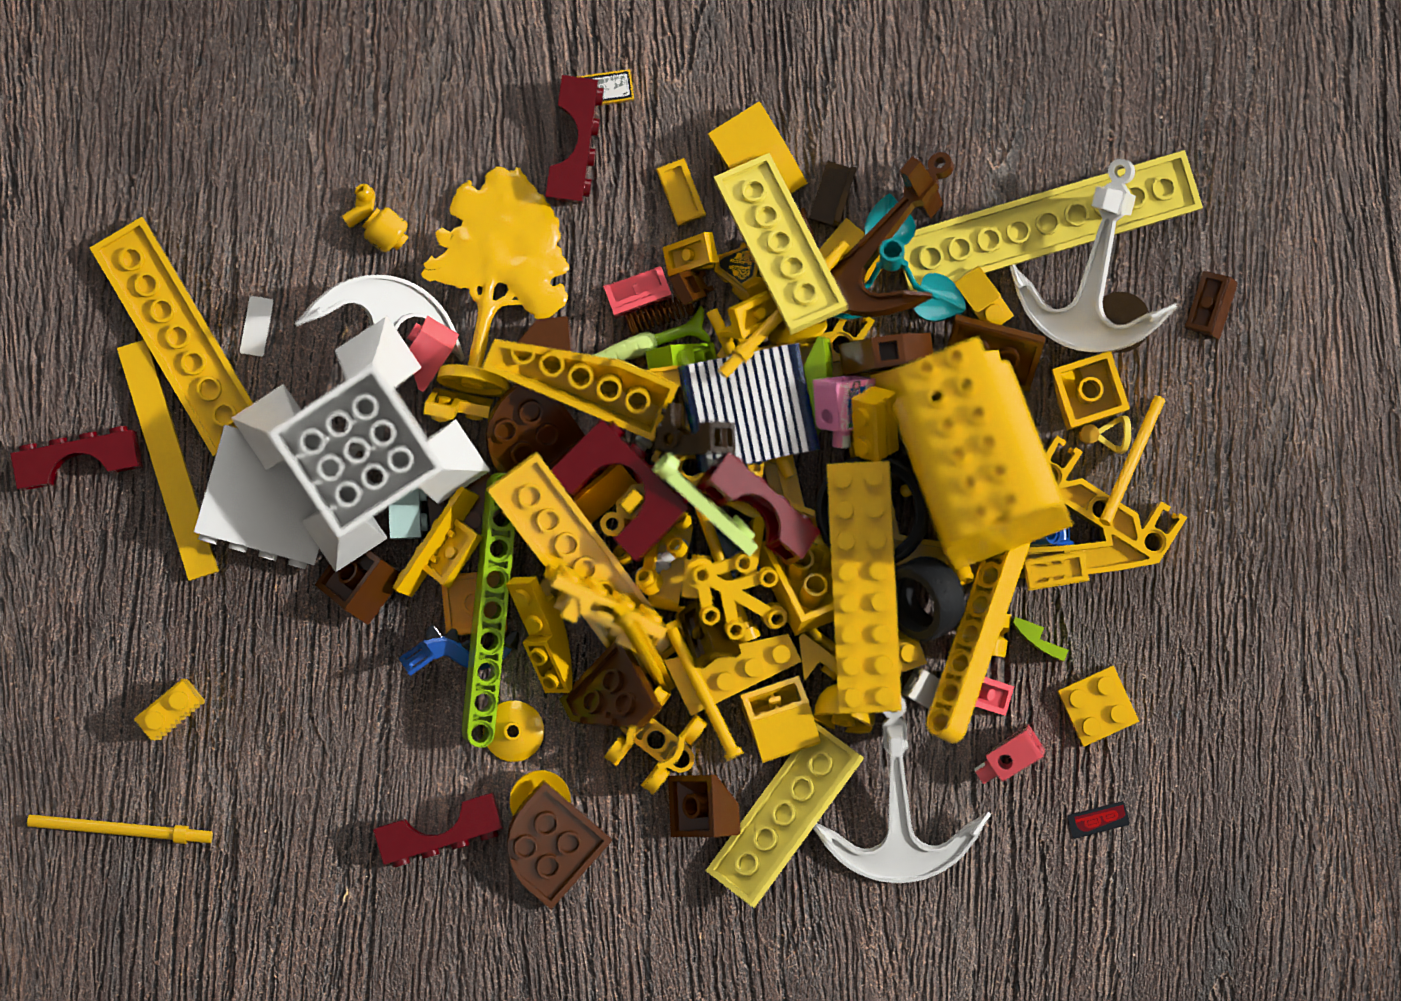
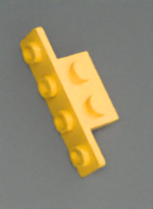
[393,487,483,597]

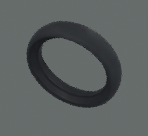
[815,456,930,564]

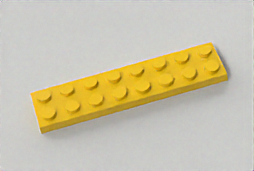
[90,217,254,457]
[486,452,675,674]
[827,461,902,714]

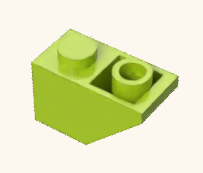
[645,343,719,373]

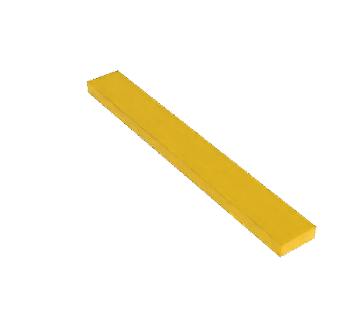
[117,340,219,581]

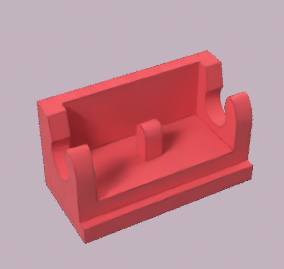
[603,266,672,318]

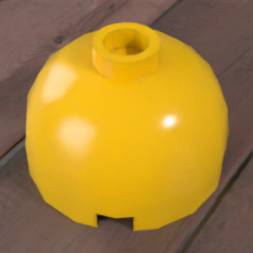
[814,684,876,734]

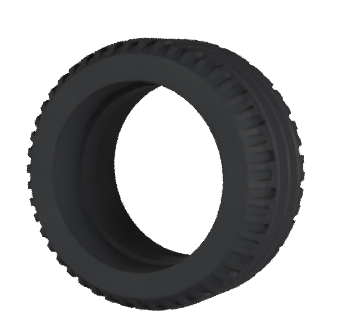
[895,556,965,641]

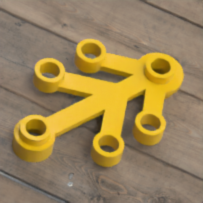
[613,514,692,595]
[685,552,788,640]

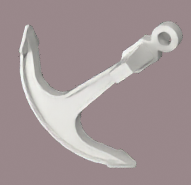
[1009,159,1178,353]
[295,275,465,456]
[813,695,991,883]

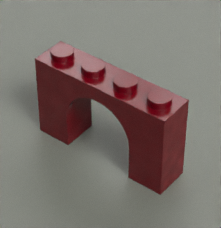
[551,420,692,561]

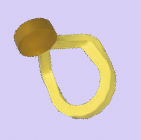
[1079,415,1131,454]

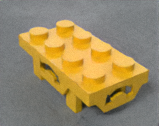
[543,563,668,650]

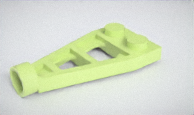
[653,452,758,556]

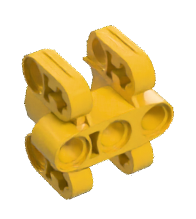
[604,686,708,795]

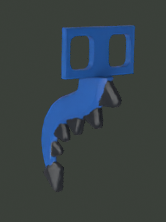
[398,625,519,676]

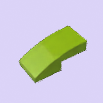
[1010,617,1069,662]

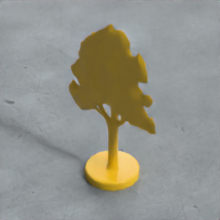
[421,166,569,397]

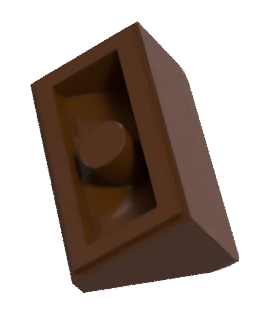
[1185,271,1238,339]

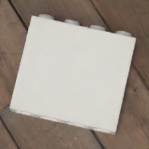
[193,425,340,569]

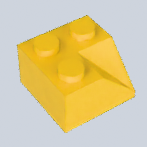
[1052,352,1130,431]

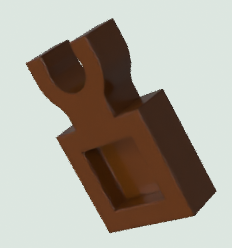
[669,269,714,306]

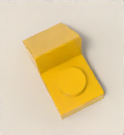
[662,232,719,277]
[954,265,1014,325]
[798,633,837,681]

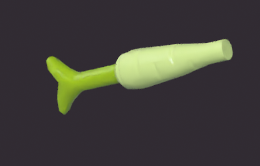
[594,306,710,361]

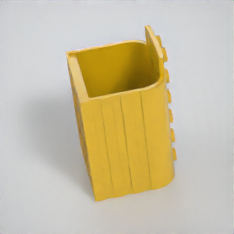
[892,337,1073,570]

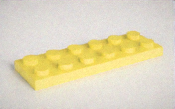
[714,153,848,335]
[705,722,864,908]

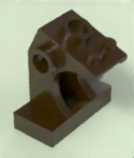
[654,403,736,455]

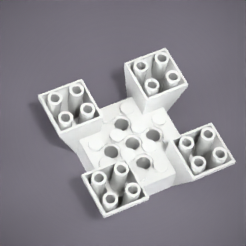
[231,316,490,572]

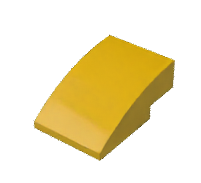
[708,101,807,194]

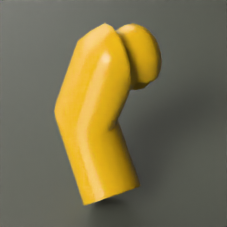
[342,184,376,228]

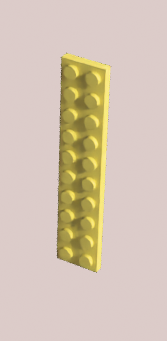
[902,150,1203,291]

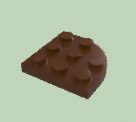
[486,383,585,473]
[507,780,612,910]

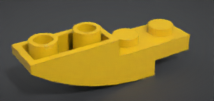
[506,576,572,693]

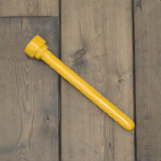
[694,506,761,644]

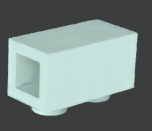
[389,487,428,540]

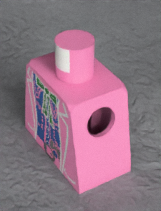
[813,375,876,448]

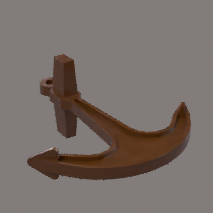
[800,152,954,317]

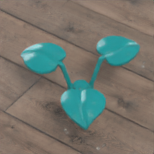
[833,193,966,322]

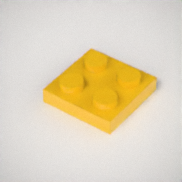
[1057,665,1140,747]

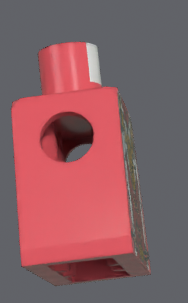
[974,724,1045,784]

